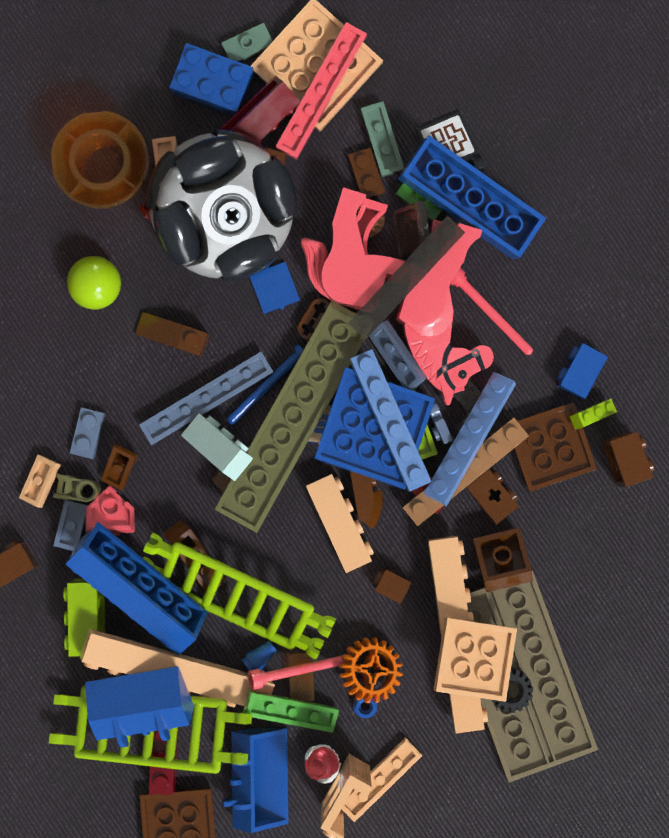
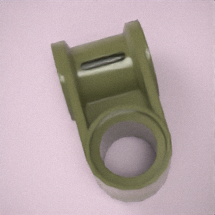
[53,474,102,502]

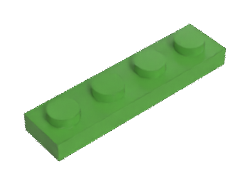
[243,690,339,733]

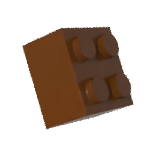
[601,432,654,487]
[473,527,533,593]

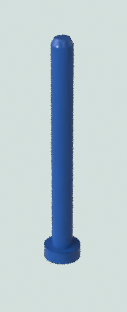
[227,344,304,425]

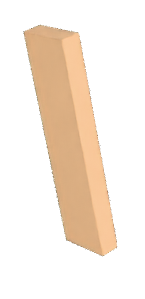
[342,737,422,822]

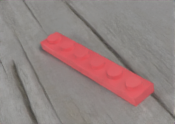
[276,22,367,160]

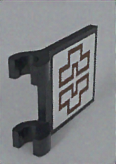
[417,111,486,172]

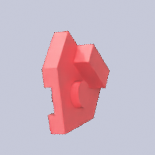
[85,485,135,536]

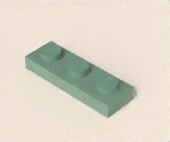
[361,102,404,177]

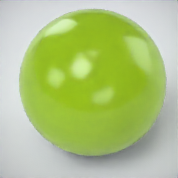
[67,256,121,310]

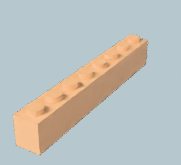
[428,536,488,733]
[80,629,275,707]

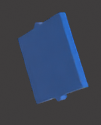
[250,262,300,314]

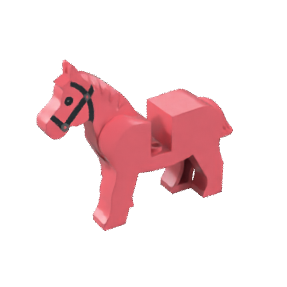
[301,188,494,405]

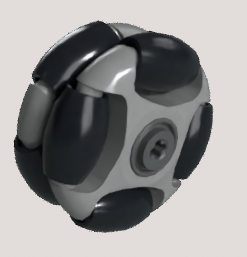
[146,130,297,282]

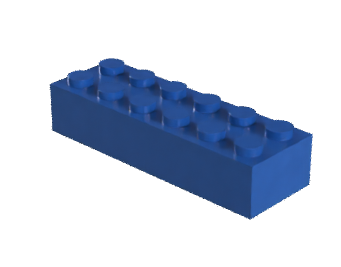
[398,136,546,260]
[66,522,208,655]

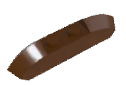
[349,471,383,529]

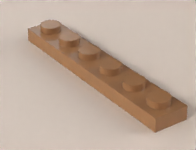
[402,418,529,526]

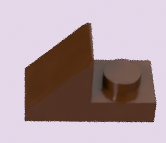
[101,444,139,491]

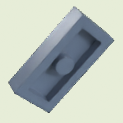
[70,408,105,459]
[53,500,88,551]

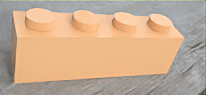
[306,474,374,573]

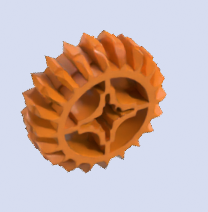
[339,638,403,703]

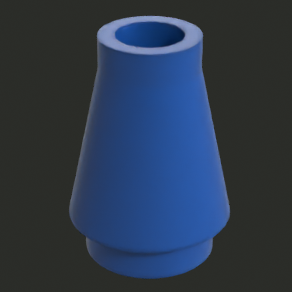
[241,641,277,671]

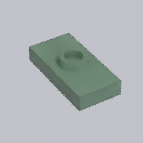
[221,23,273,62]

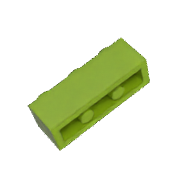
[570,399,617,430]

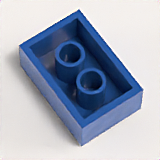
[170,43,255,116]

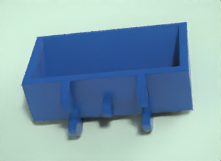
[85,666,194,748]
[222,728,288,833]

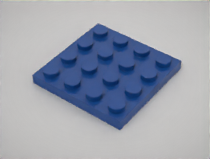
[314,367,435,490]

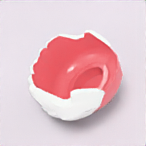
[304,744,341,784]

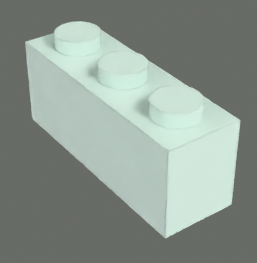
[181,414,253,481]

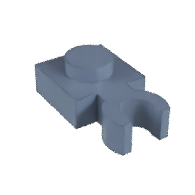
[430,403,453,444]

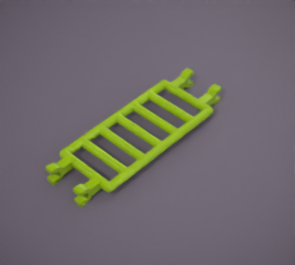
[143,533,336,660]
[49,685,252,774]

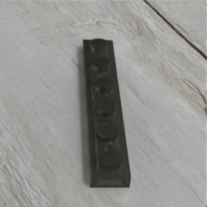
[347,216,465,340]

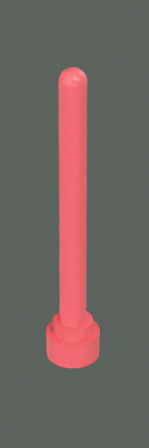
[450,267,533,355]
[248,654,359,690]

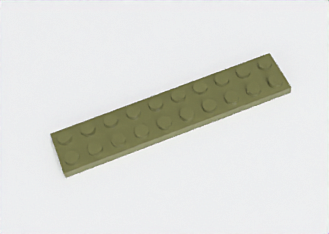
[215,301,373,533]

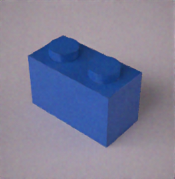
[556,343,608,399]

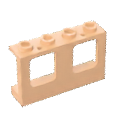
[320,754,372,838]

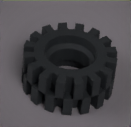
[492,667,533,713]

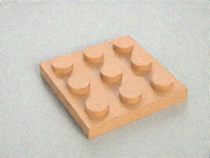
[434,617,517,702]

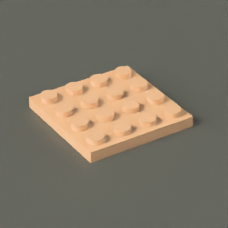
[251,0,383,132]

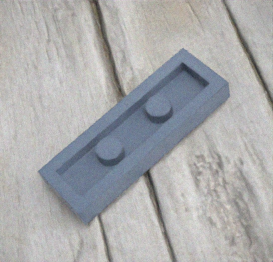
[368,320,427,391]

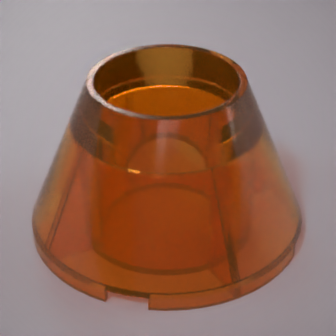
[51,111,149,209]

